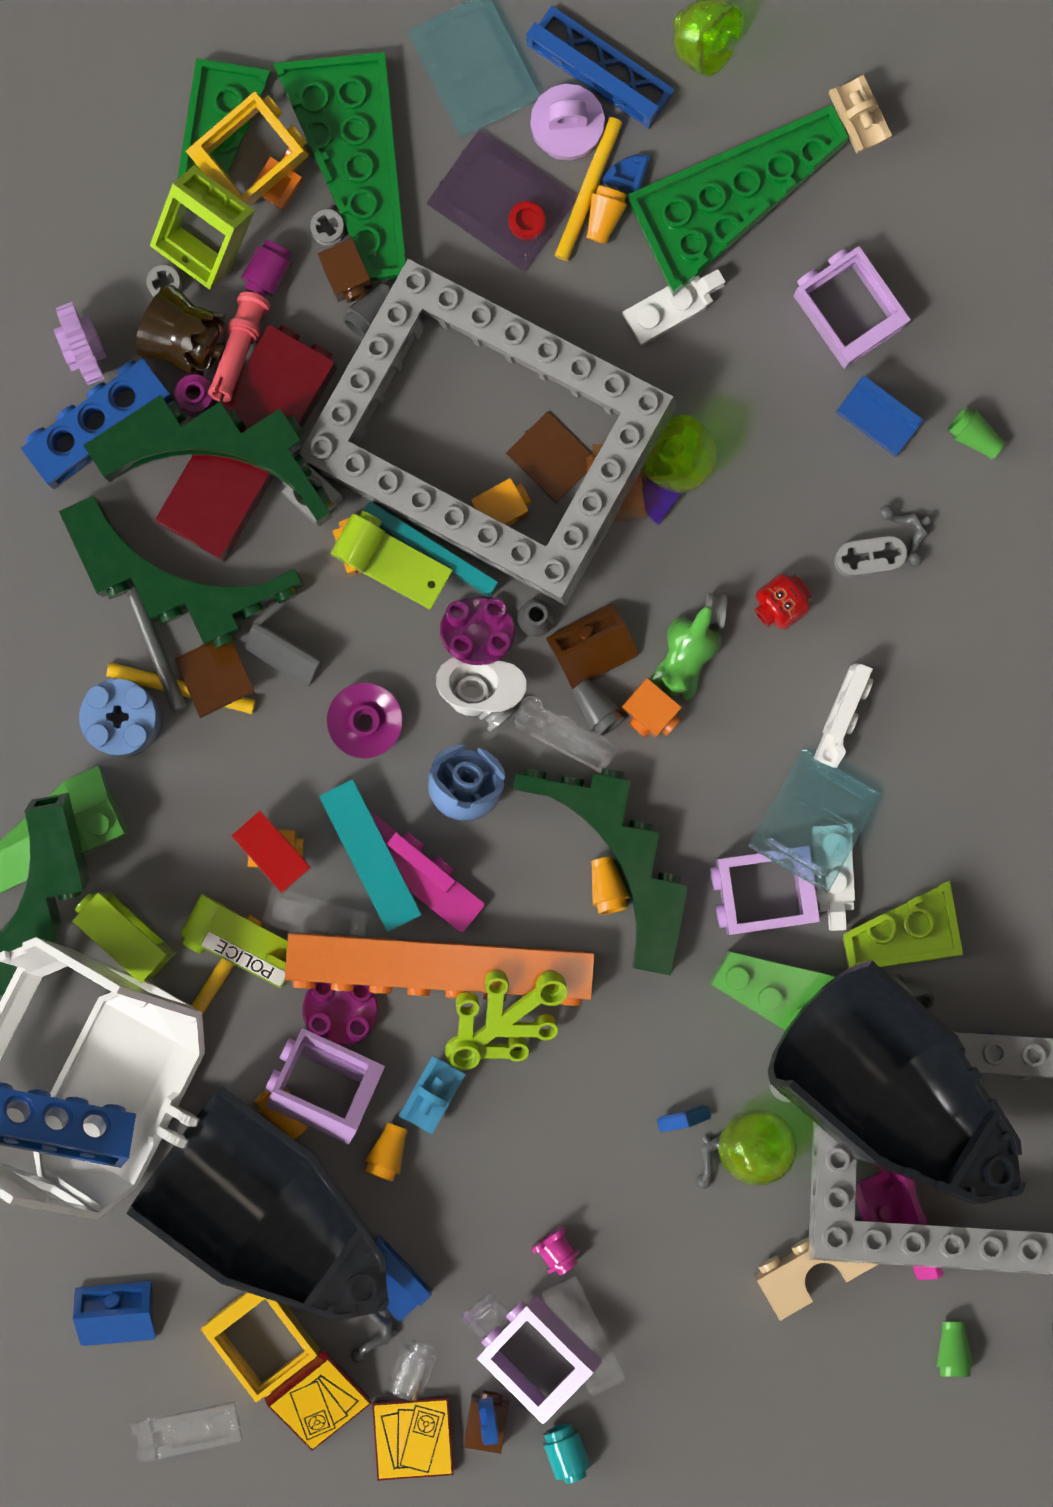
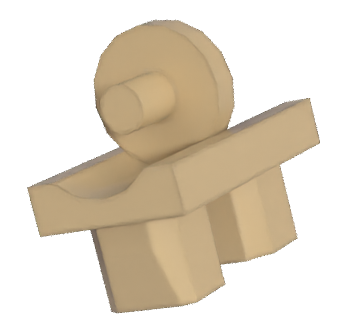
[828,75,892,154]

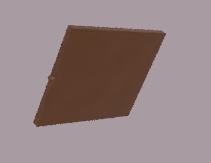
[506,411,595,503]
[175,643,255,718]

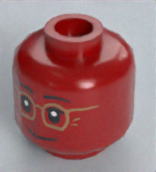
[754,574,812,630]

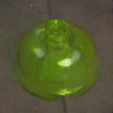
[673,0,744,77]
[642,414,717,493]
[719,1109,798,1186]

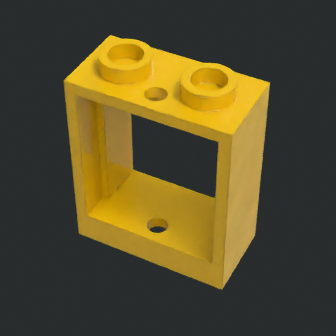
[186,91,309,206]
[200,1292,320,1403]

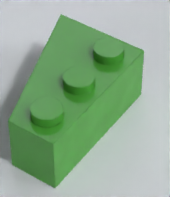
[708,950,837,1030]

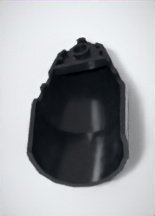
[767,961,1025,1204]
[126,1086,389,1321]

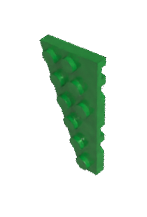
[273,52,406,281]
[627,105,848,297]

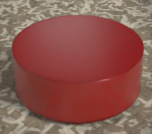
[508,201,546,241]

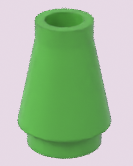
[948,407,1006,460]
[936,1322,974,1377]

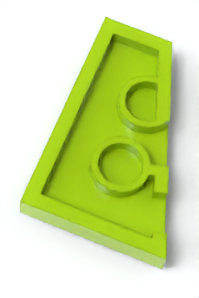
[843,880,963,968]

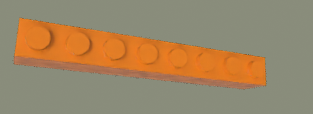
[285,932,594,1006]

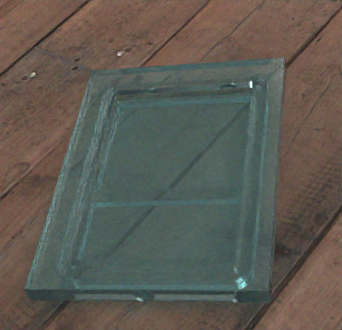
[407,0,540,139]
[748,748,881,893]

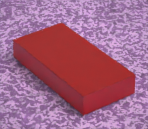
[231,810,311,893]

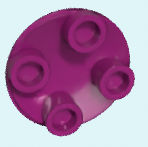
[440,597,515,665]
[302,982,378,1047]

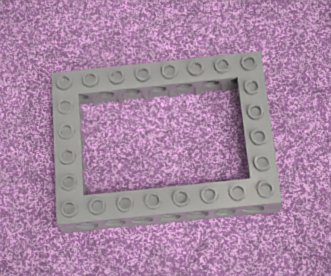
[298,259,676,605]
[808,1032,1053,1275]

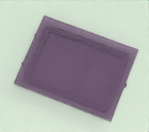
[427,130,576,272]

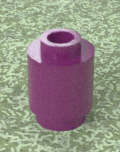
[241,239,292,298]
[175,374,217,418]

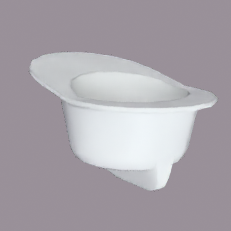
[436,658,527,716]

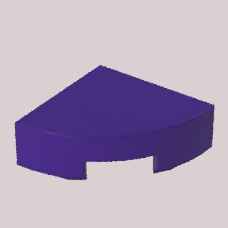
[643,472,681,526]

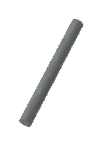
[126,581,187,712]

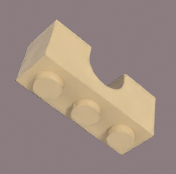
[754,1237,878,1321]

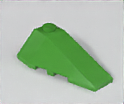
[0,766,130,894]

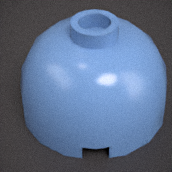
[428,744,505,821]

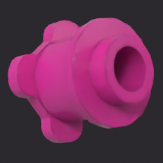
[531,1225,580,1276]

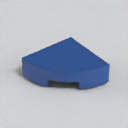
[603,155,650,193]
[657,1105,711,1132]
[478,1397,499,1446]

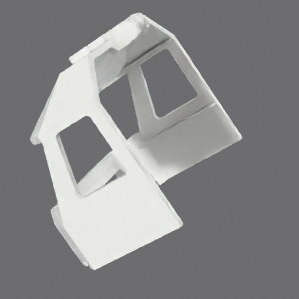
[0,937,205,1220]

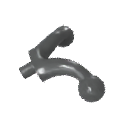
[880,505,932,567]
[696,1135,755,1189]
[351,1312,398,1363]

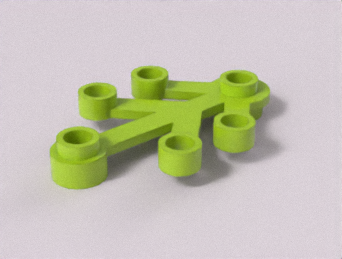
[445,970,568,1070]

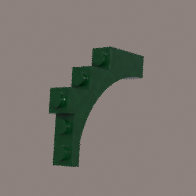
[83,395,334,526]
[59,495,304,649]
[513,768,688,976]
[0,793,90,995]

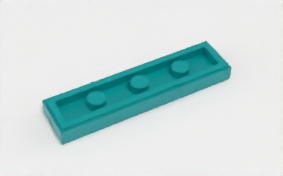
[364,501,498,597]
[319,779,422,932]

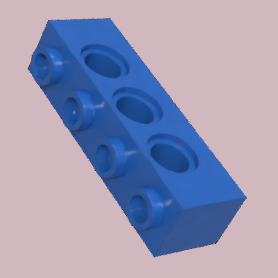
[21,358,174,489]
[0,1082,136,1168]

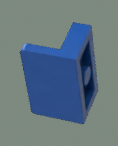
[835,375,924,457]
[374,1235,432,1321]
[73,1281,156,1346]

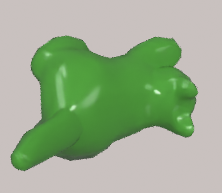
[650,606,722,701]

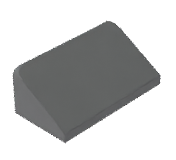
[245,622,322,686]

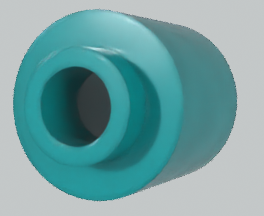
[543,1423,591,1484]

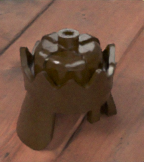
[135,284,226,376]

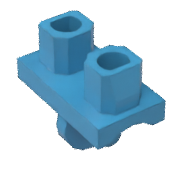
[399,1055,466,1135]

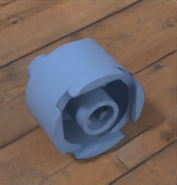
[79,679,162,757]

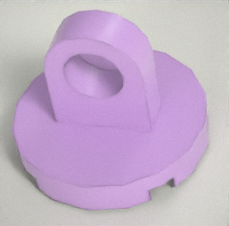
[530,84,605,161]

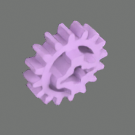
[54,301,107,385]

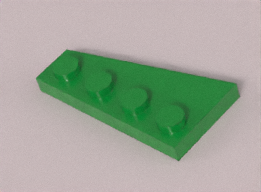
[177,58,271,211]

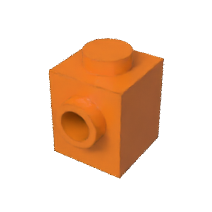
[621,678,682,738]

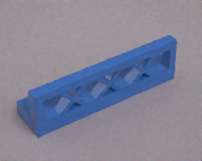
[526,6,675,129]

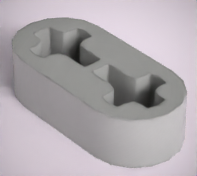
[834,536,907,577]

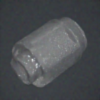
[389,1340,438,1401]

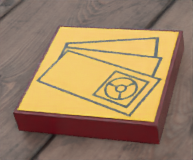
[264,1350,372,1451]
[372,1396,454,1481]

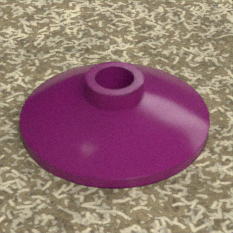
[327,683,402,759]

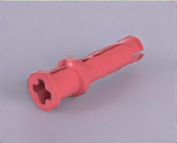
[208,292,270,403]

